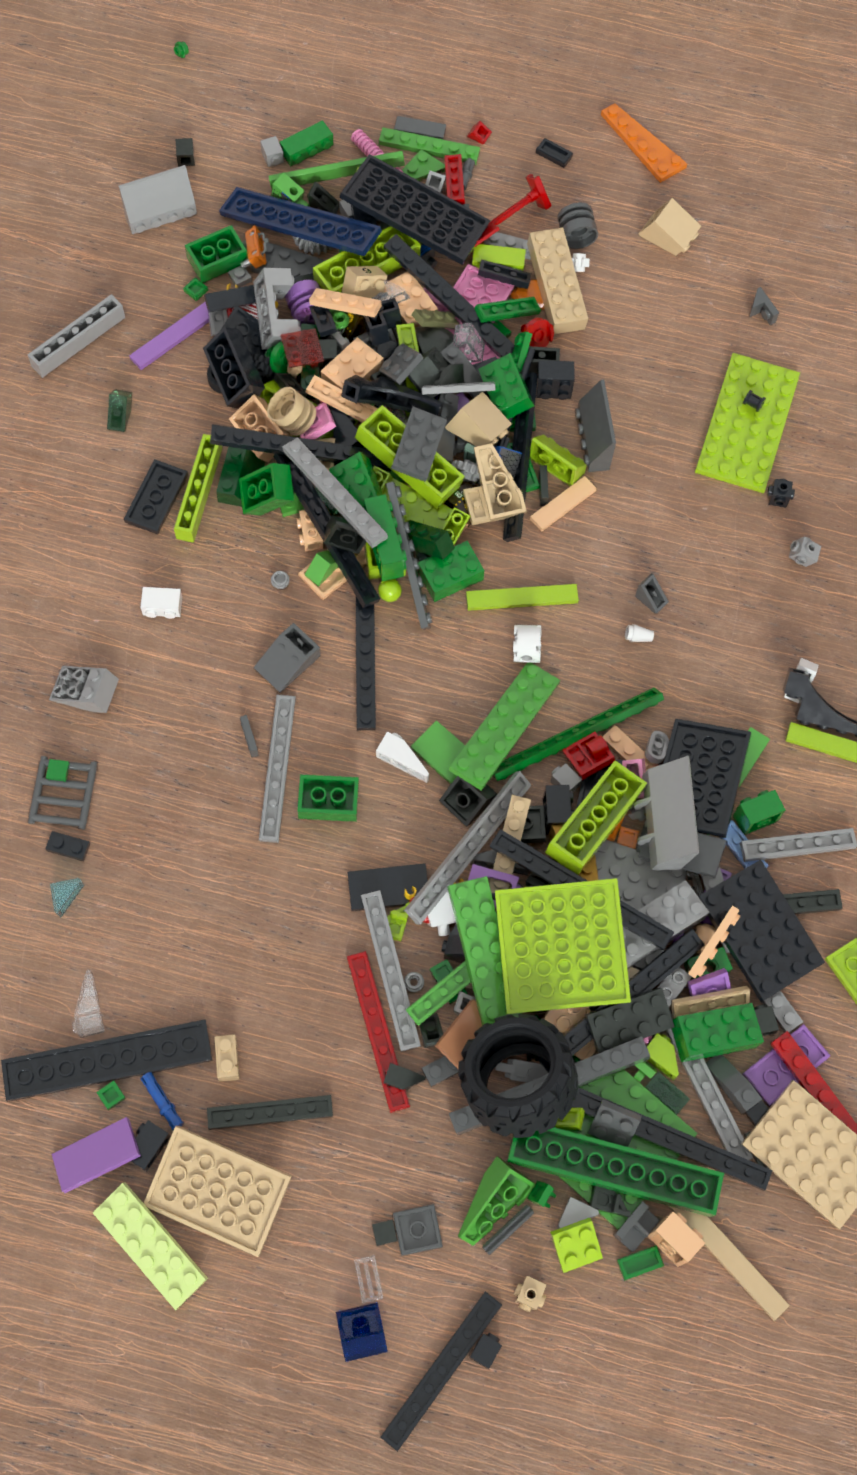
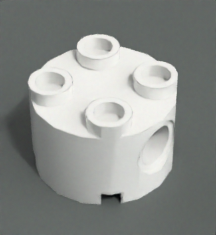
[513,625,541,663]

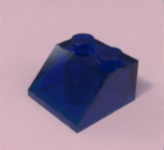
[336,1302,388,1362]

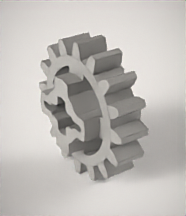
[452,459,480,485]

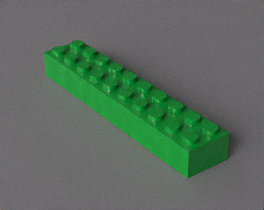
[507,1127,724,1217]

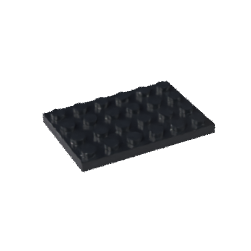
[663,718,751,838]
[698,860,825,1002]

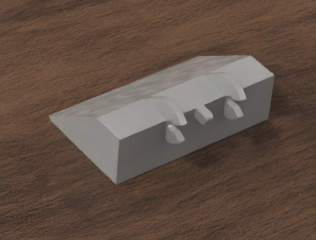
[634,756,699,870]

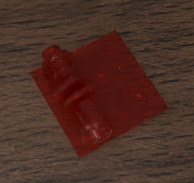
[280,328,324,368]

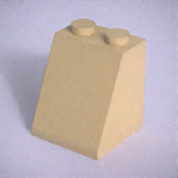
[638,198,701,256]
[445,392,512,447]

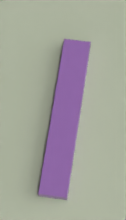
[129,302,209,370]

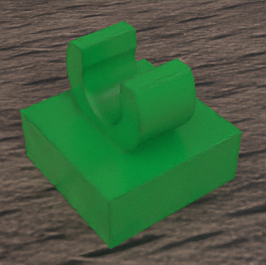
[527,1180,556,1208]

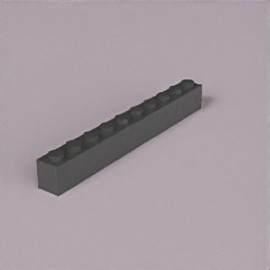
[449,1036,650,1135]

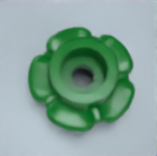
[174,41,189,58]

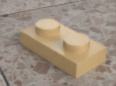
[463,486,490,525]

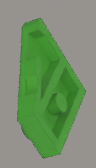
[402,149,445,181]

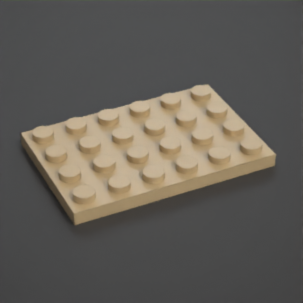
[741,1080,857,1229]
[144,1125,292,1257]

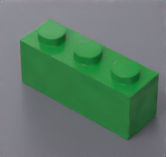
[279,120,334,167]

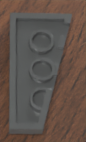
[436,393,459,464]

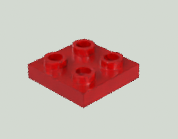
[562,732,616,780]

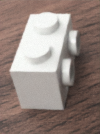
[141,587,182,619]

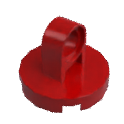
[521,318,554,347]

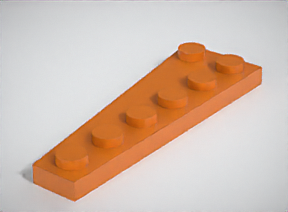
[601,103,687,183]

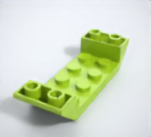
[373,466,471,545]

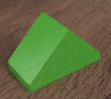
[305,550,338,587]

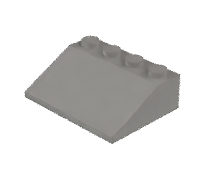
[119,165,197,234]

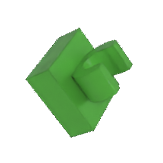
[634,1061,658,1082]

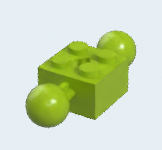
[364,533,406,602]

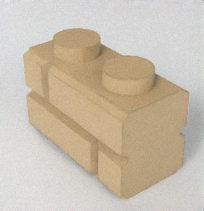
[215,1035,240,1082]

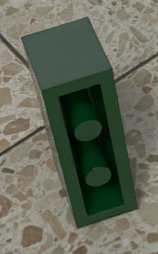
[408,520,455,559]

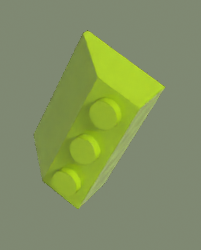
[530,434,587,487]

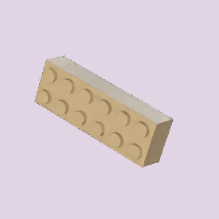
[527,228,588,334]

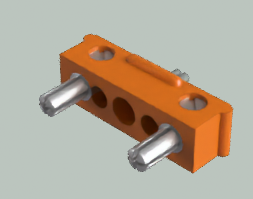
[241,226,269,269]

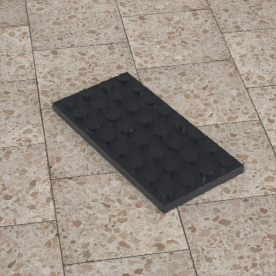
[339,154,490,265]

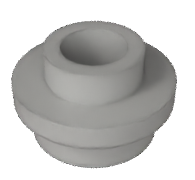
[404,972,424,992]

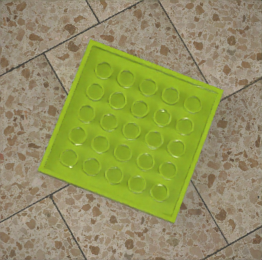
[495,878,631,1014]

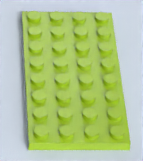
[695,353,800,493]

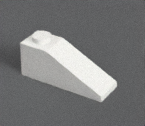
[376,732,429,783]

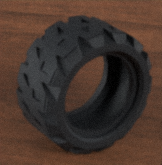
[458,1014,578,1138]

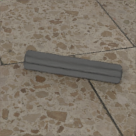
[482,1205,534,1255]

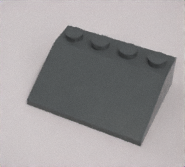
[575,380,616,472]

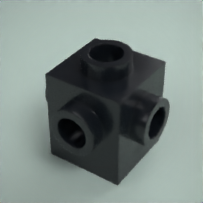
[767,479,795,508]

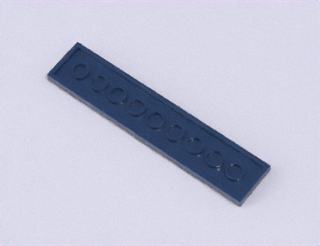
[219,187,382,256]

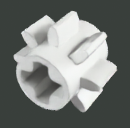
[572,253,590,272]

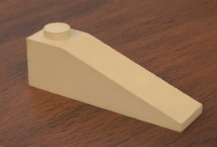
[474,443,526,522]

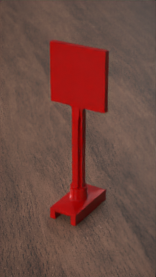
[474,174,552,248]

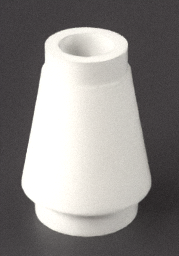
[625,624,654,642]

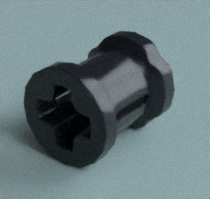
[742,390,766,412]

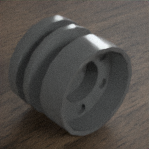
[557,202,598,249]

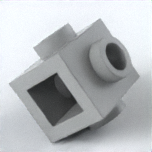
[789,536,821,567]

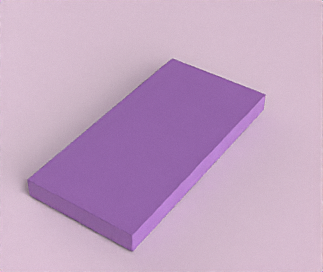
[742,1024,830,1107]
[52,1117,141,1193]

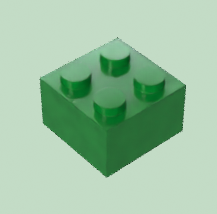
[733,790,786,835]

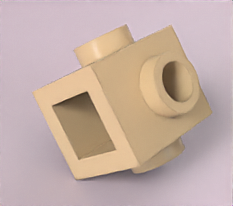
[514,1276,546,1312]

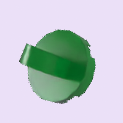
[265,340,300,373]

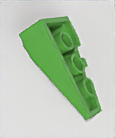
[458,1156,536,1246]

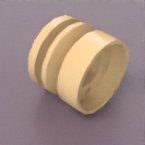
[267,387,316,436]

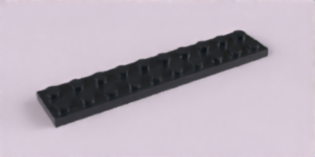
[1,1019,213,1102]

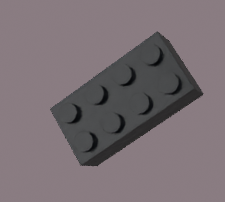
[203,326,265,409]

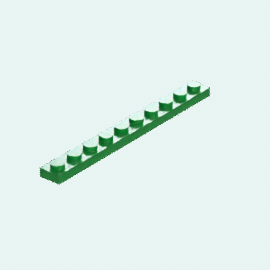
[493,687,664,781]

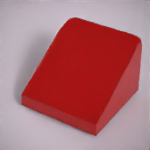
[467,121,492,144]

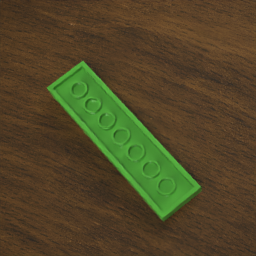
[449,662,560,791]
[447,876,522,1026]

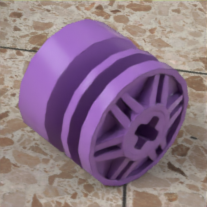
[285,280,321,327]

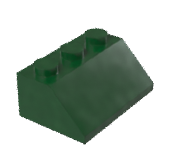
[216,447,266,507]

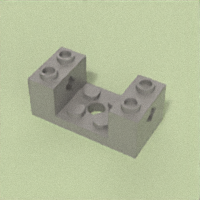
[253,268,301,350]

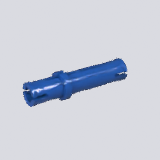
[140,1072,184,1131]

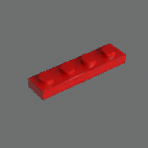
[445,154,465,205]

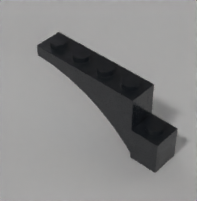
[341,375,444,417]
[327,404,363,466]
[783,667,857,737]

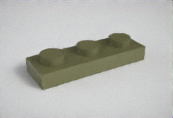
[412,309,460,329]

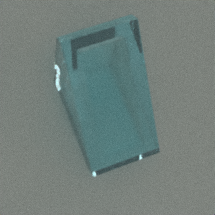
[50,878,84,918]

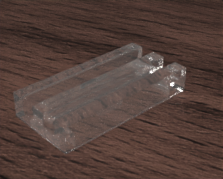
[354,1255,383,1304]

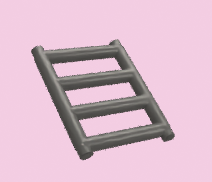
[28,756,98,830]

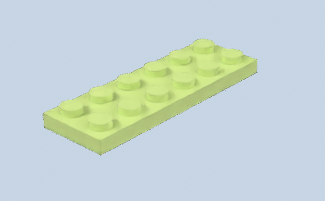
[93,1182,208,1310]

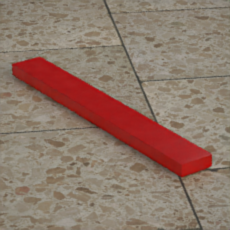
[347,951,410,1113]

